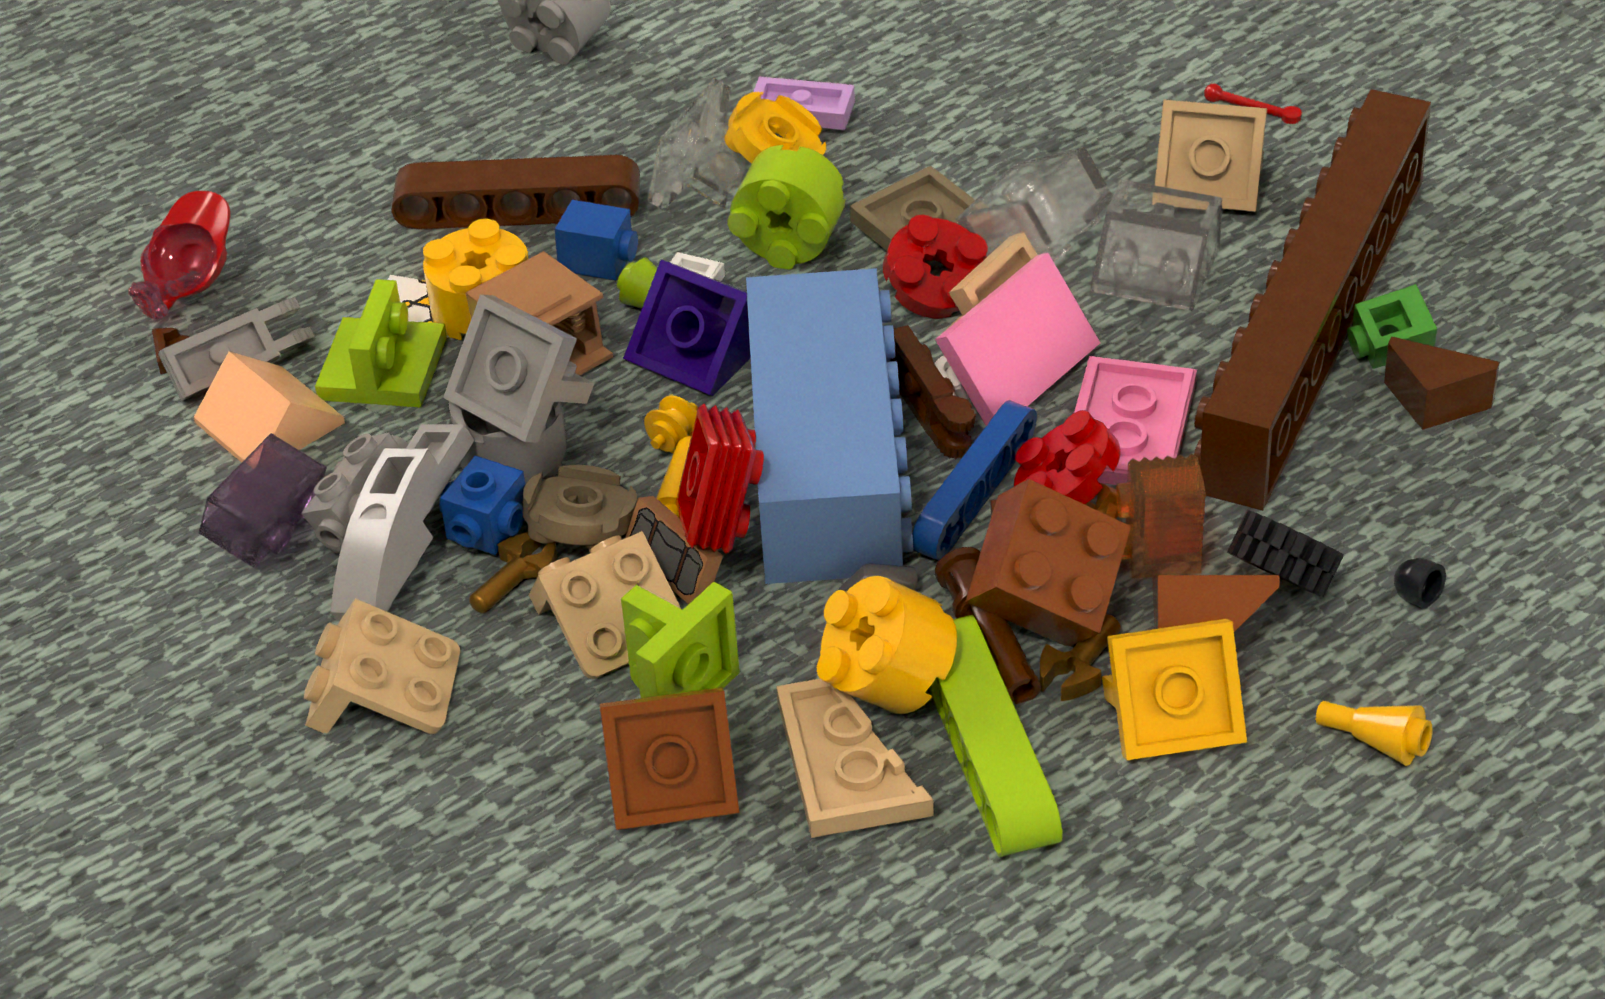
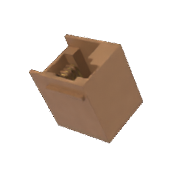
[466,251,613,375]

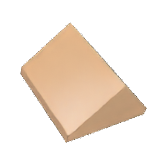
[194,351,345,475]

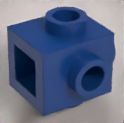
[439,455,526,555]

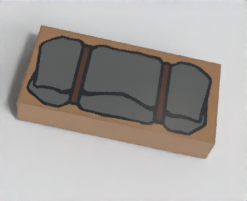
[625,496,723,604]

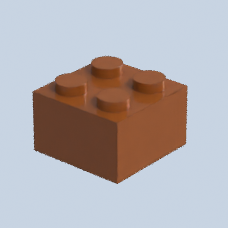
[965,479,1131,646]

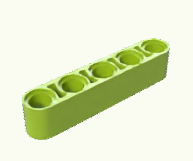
[929,615,1063,857]

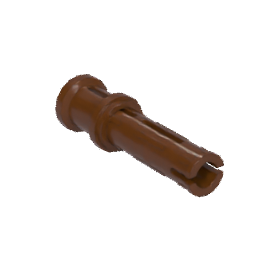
[935,547,1041,704]

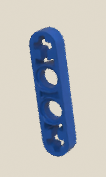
[912,400,1037,561]

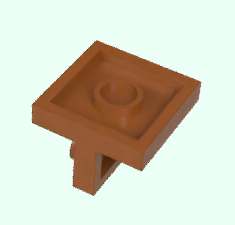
[600,687,739,830]

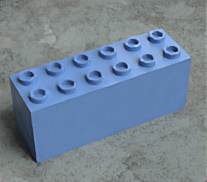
[746,268,913,584]

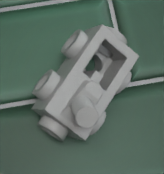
[301,433,408,554]

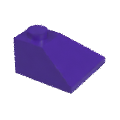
[623,259,751,396]

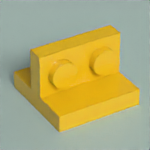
[1102,619,1247,760]

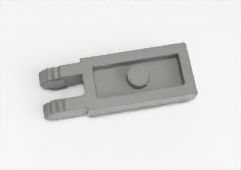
[158,297,315,401]

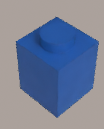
[554,200,638,280]

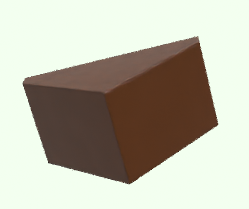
[1384,336,1500,430]

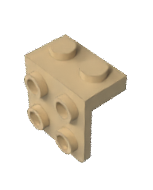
[529,531,681,679]
[304,598,460,734]

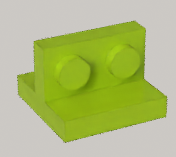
[315,279,447,408]
[621,582,740,698]

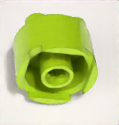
[727,145,846,270]

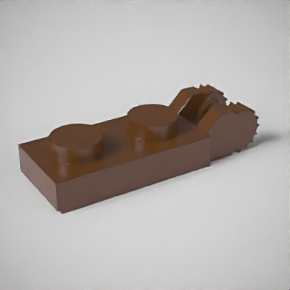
[889,325,976,460]

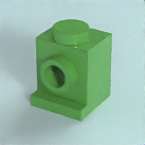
[1347,284,1437,369]

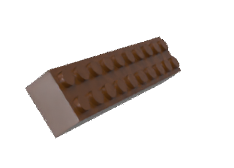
[1192,89,1431,511]

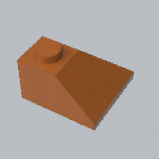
[1152,575,1279,632]

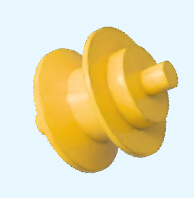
[644,395,698,453]

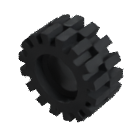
[1227,510,1344,598]

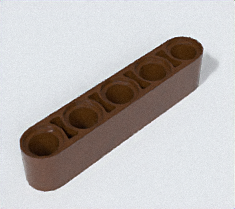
[391,155,640,229]

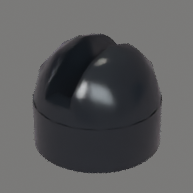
[1394,558,1446,609]

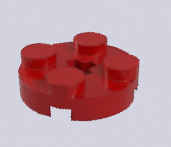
[883,214,988,319]
[1014,410,1121,504]

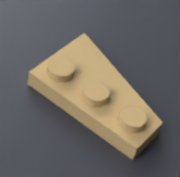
[776,679,934,838]

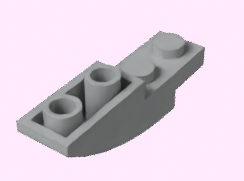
[330,424,474,620]

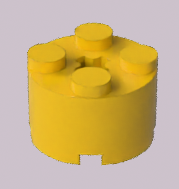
[423,219,529,340]
[817,576,957,714]

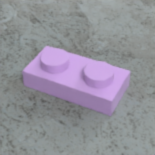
[753,77,855,130]

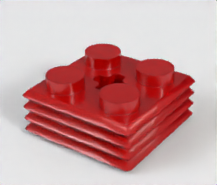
[675,403,764,554]

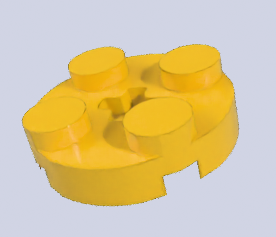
[724,92,826,164]

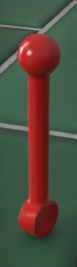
[1204,83,1302,124]

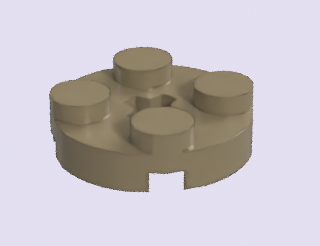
[523,465,637,549]

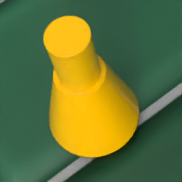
[1316,701,1433,766]

